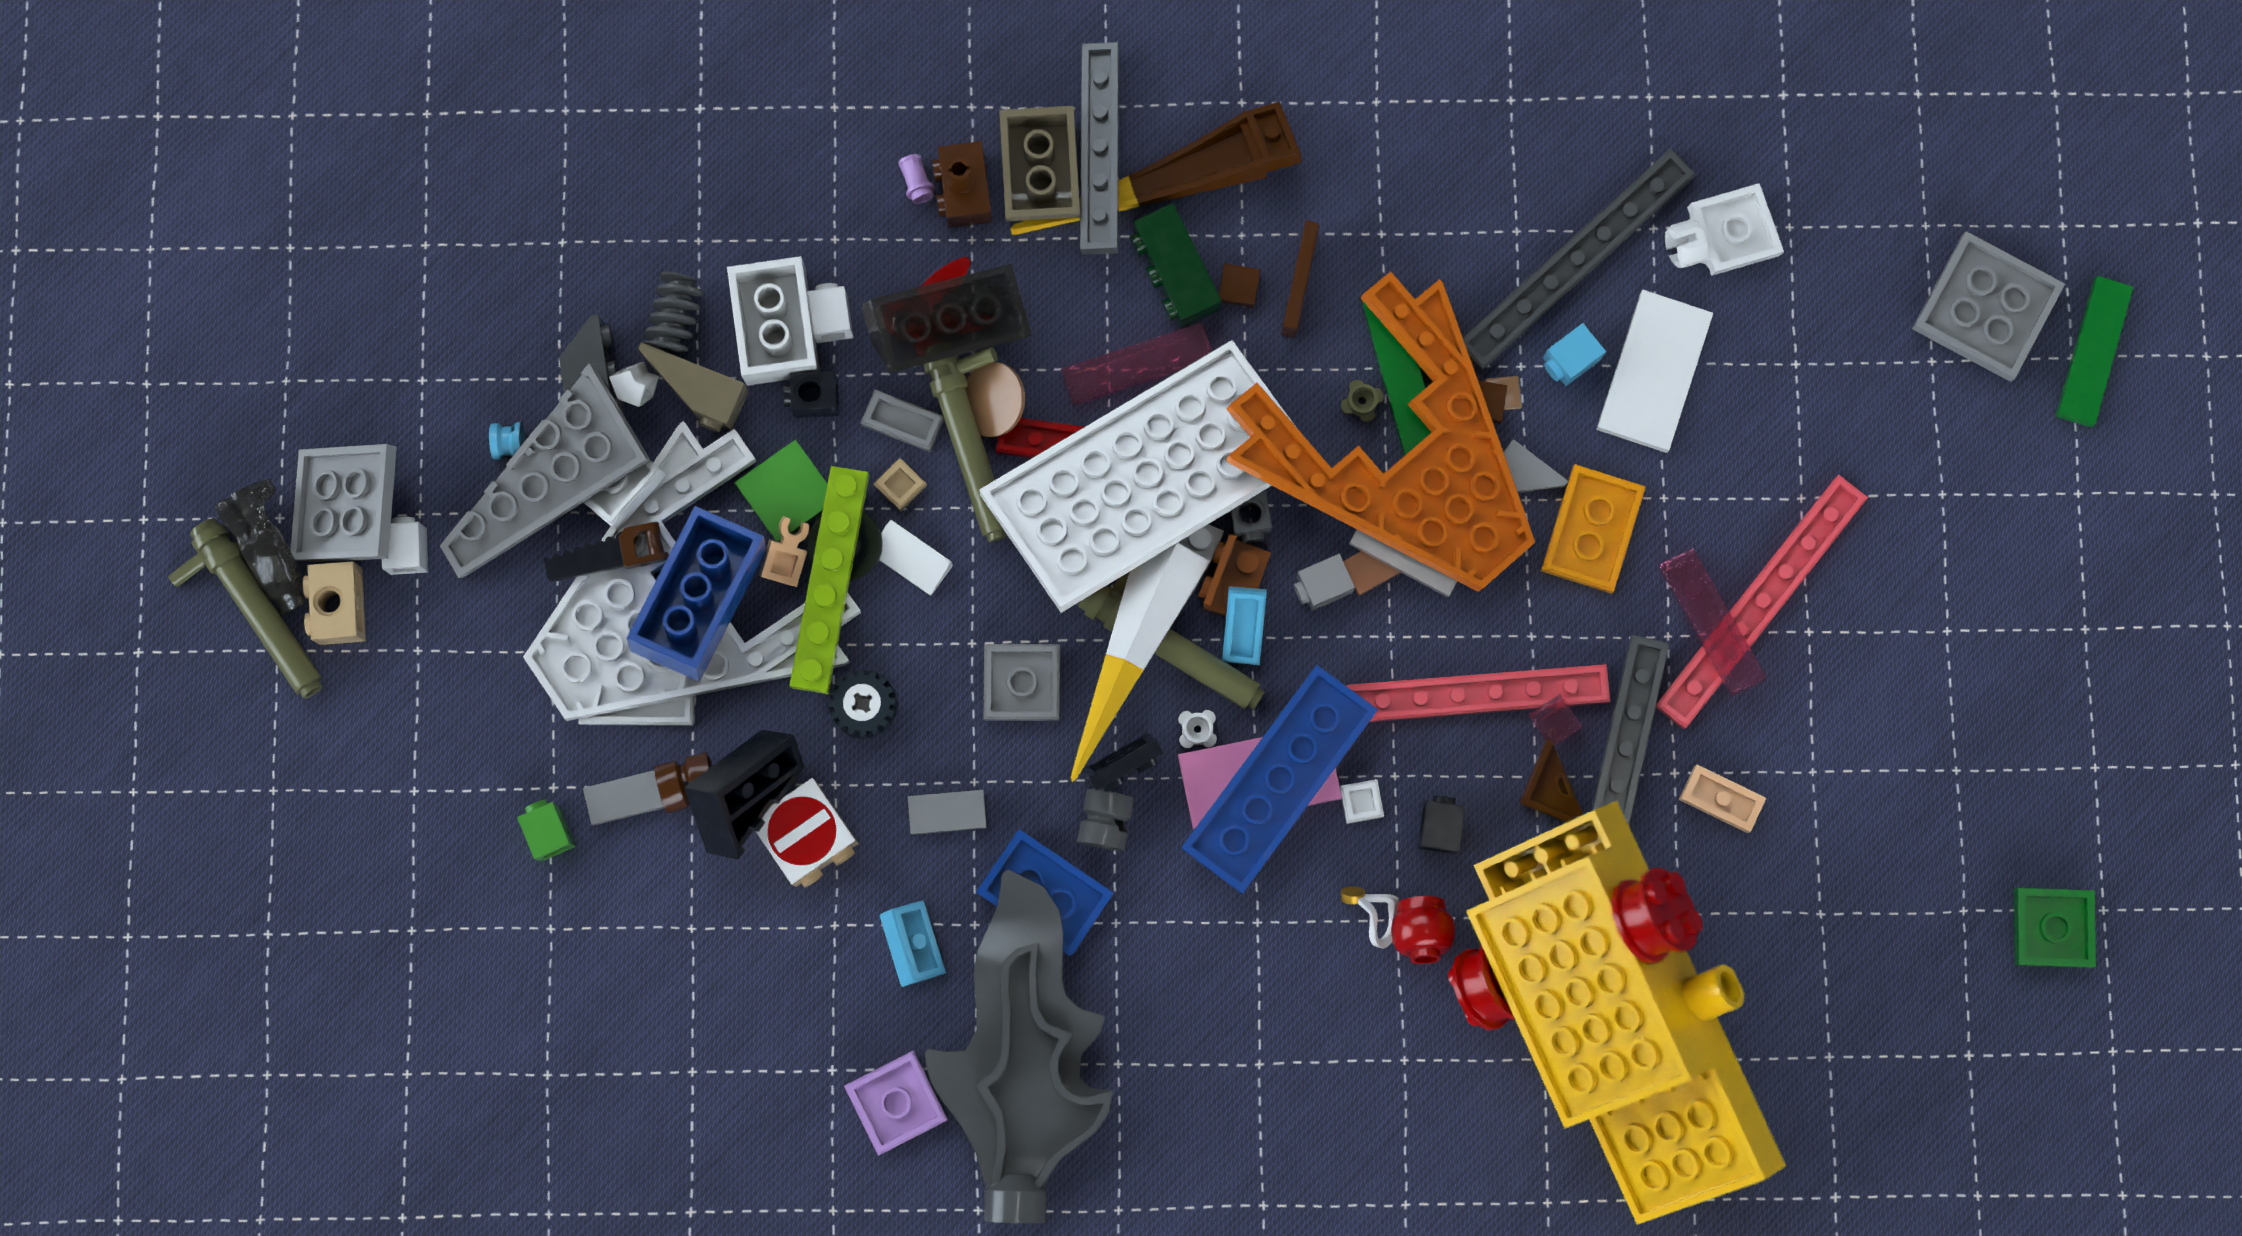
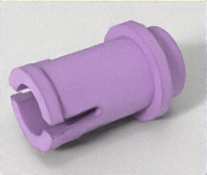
[898,154,935,204]

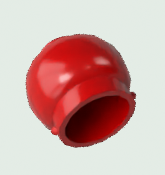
[1391,896,1456,964]

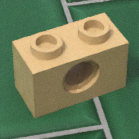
[303,561,366,645]

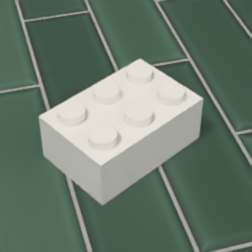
[727,256,820,386]

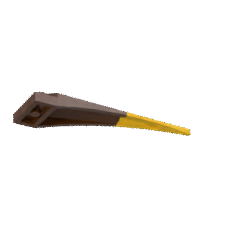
[1010,101,1302,235]

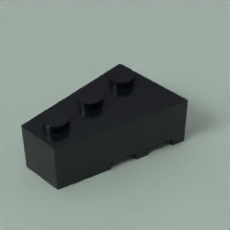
[684,730,805,860]

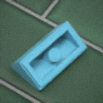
[880,900,946,987]

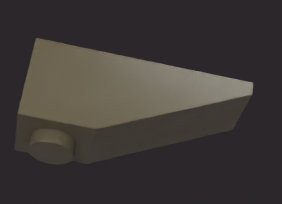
[638,342,749,433]

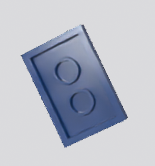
[976,829,1114,957]

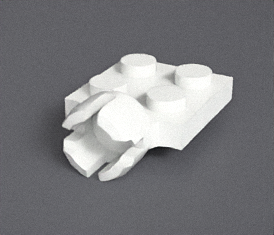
[1665,183,1784,276]

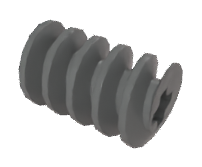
[643,271,704,354]

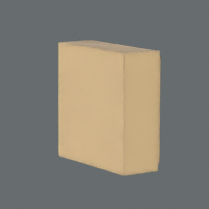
[874,458,927,512]

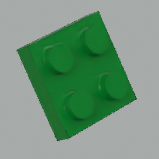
[2014,888,2096,968]

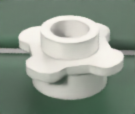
[1178,710,1217,748]

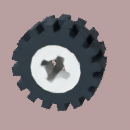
[828,669,898,739]

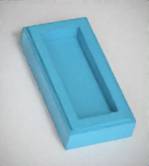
[1222,586,1267,665]

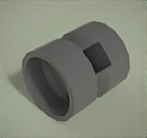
[1077,789,1135,851]

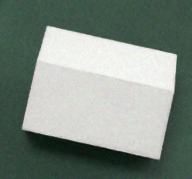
[609,362,659,407]

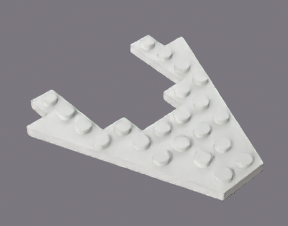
[523,421,861,721]

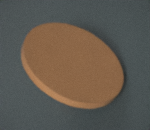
[966,362,1025,437]

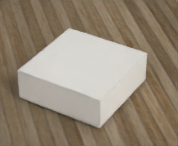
[1339,779,1384,824]

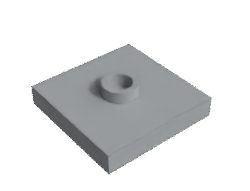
[983,644,1060,721]

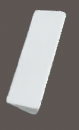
[880,520,953,596]

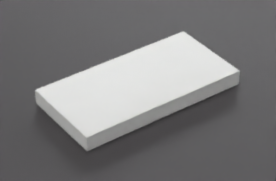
[1596,290,1713,453]

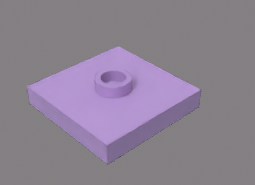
[844,1050,948,1156]

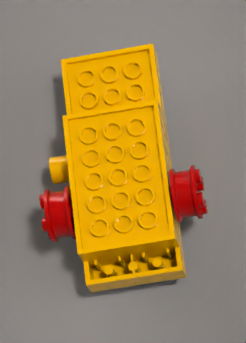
[1448,801,1786,1224]

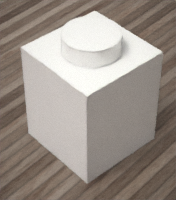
[807,283,853,343]
[382,517,428,575]

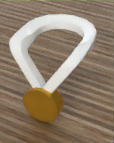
[1341,886,1399,949]

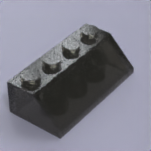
[861,264,1032,374]

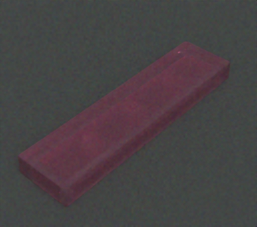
[1061,322,1212,406]
[1659,548,1766,697]

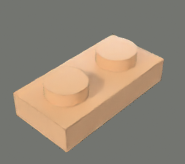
[1679,765,1766,833]

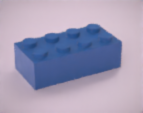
[626,506,766,682]

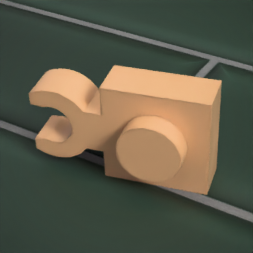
[759,516,809,587]

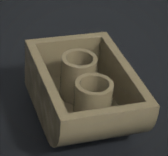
[999,106,1080,221]

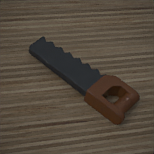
[544,522,669,582]

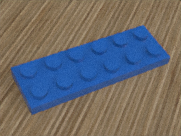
[1181,665,1378,894]

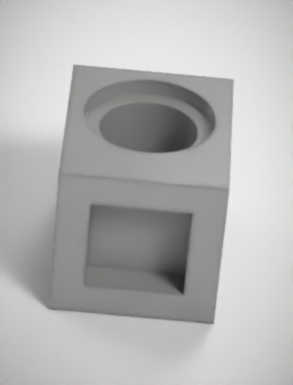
[1293,553,1355,611]

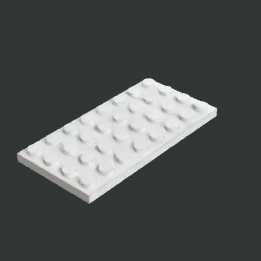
[979,340,1297,613]

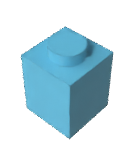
[1543,323,1606,386]

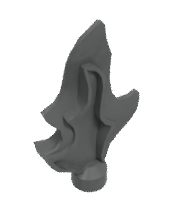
[925,870,1113,1223]

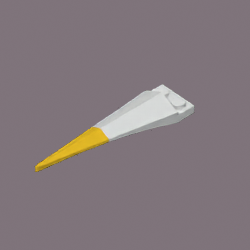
[1071,524,1224,782]

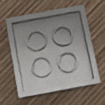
[1912,231,2065,382]
[290,444,397,563]

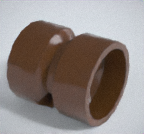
[654,751,713,813]

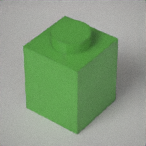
[517,799,576,862]

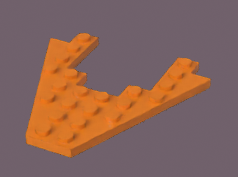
[1226,271,1535,592]

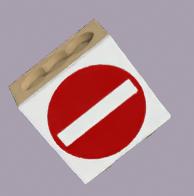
[755,778,859,888]

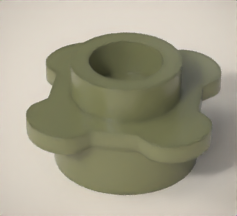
[1341,380,1384,423]

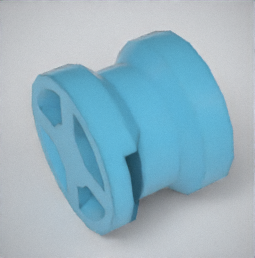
[489,422,526,461]

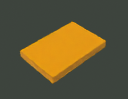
[1540,464,1646,594]

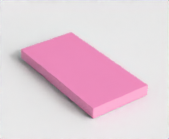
[1177,737,1342,830]

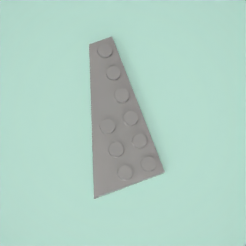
[440,363,650,578]

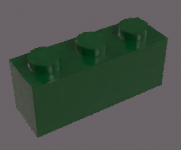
[1130,203,1222,329]

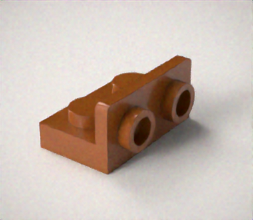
[1199,534,1271,617]

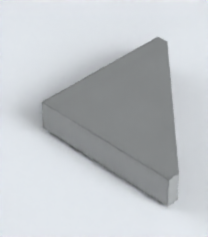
[1504,439,1568,493]

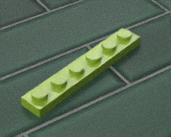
[789,466,869,694]

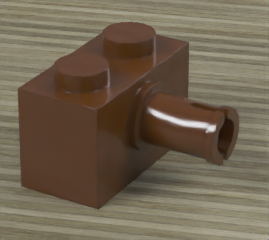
[932,141,993,228]

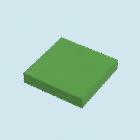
[734,439,827,542]

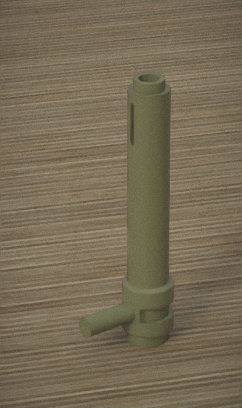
[922,344,1008,543]
[168,518,323,699]
[1078,572,1265,710]

